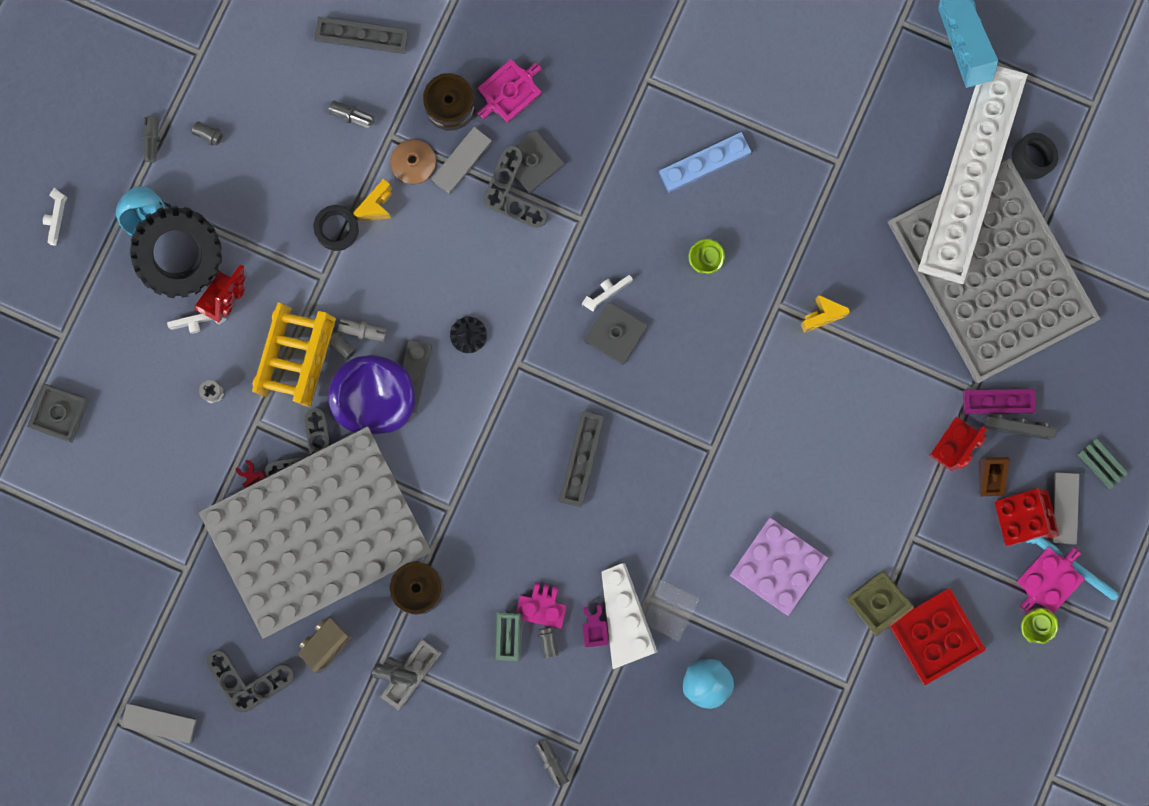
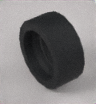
[1011,133,1059,179]
[313,205,359,251]

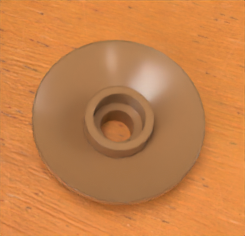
[390,139,436,185]

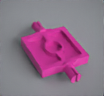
[477,59,542,124]
[1016,547,1085,614]

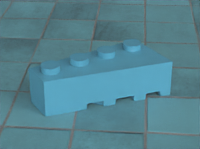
[938,0,998,88]

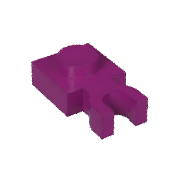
[582,605,609,647]

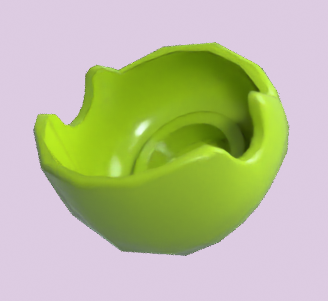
[688,239,726,274]
[1021,608,1059,644]

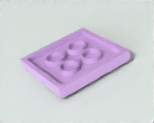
[729,518,828,616]

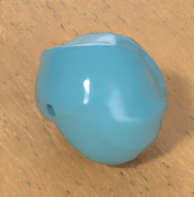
[116,187,166,236]
[683,659,734,709]

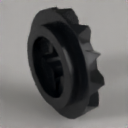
[450,316,487,353]

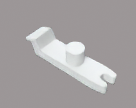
[43,188,67,246]
[582,275,633,311]
[167,314,226,334]

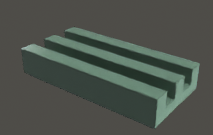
[1077,438,1128,489]
[496,612,522,661]

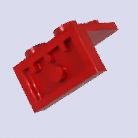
[195,264,246,323]
[929,417,987,471]
[995,488,1059,546]

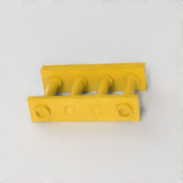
[252,302,336,407]

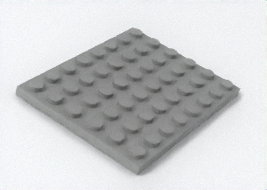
[888,159,1100,384]
[198,427,432,639]

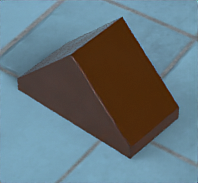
[978,457,1010,496]

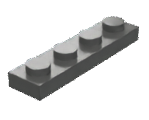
[314,17,409,54]
[559,411,604,508]

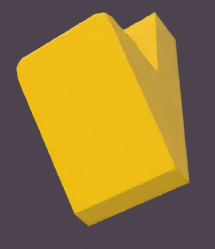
[353,179,392,221]
[801,295,850,333]

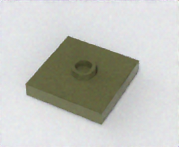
[846,571,914,637]

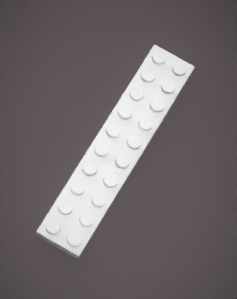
[918,66,1028,284]

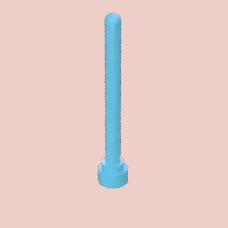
[1026,537,1118,600]

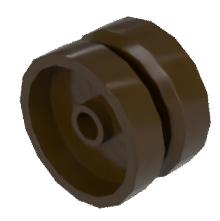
[423,73,475,131]
[389,562,444,615]

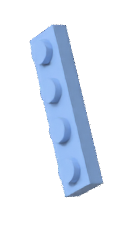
[659,132,751,193]

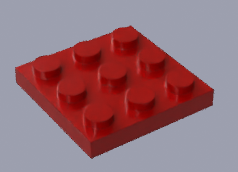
[890,588,986,686]

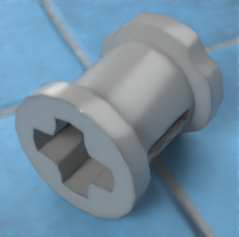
[199,380,224,404]

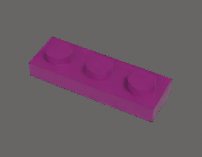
[963,389,1036,415]

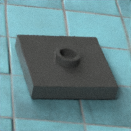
[503,130,564,194]
[584,302,648,365]
[27,383,89,443]

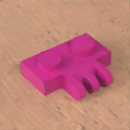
[516,582,566,629]

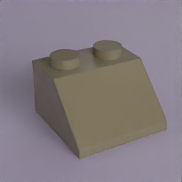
[298,618,353,673]

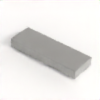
[431,127,492,195]
[1051,473,1079,545]
[380,639,441,711]
[121,703,197,744]

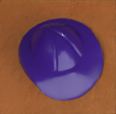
[328,355,415,435]

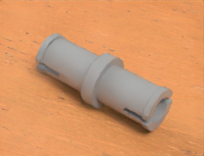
[338,318,387,343]

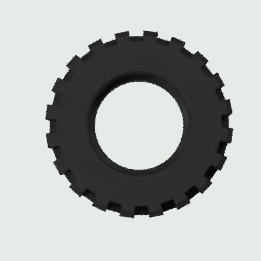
[130,206,222,298]

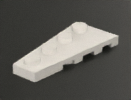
[602,563,658,669]

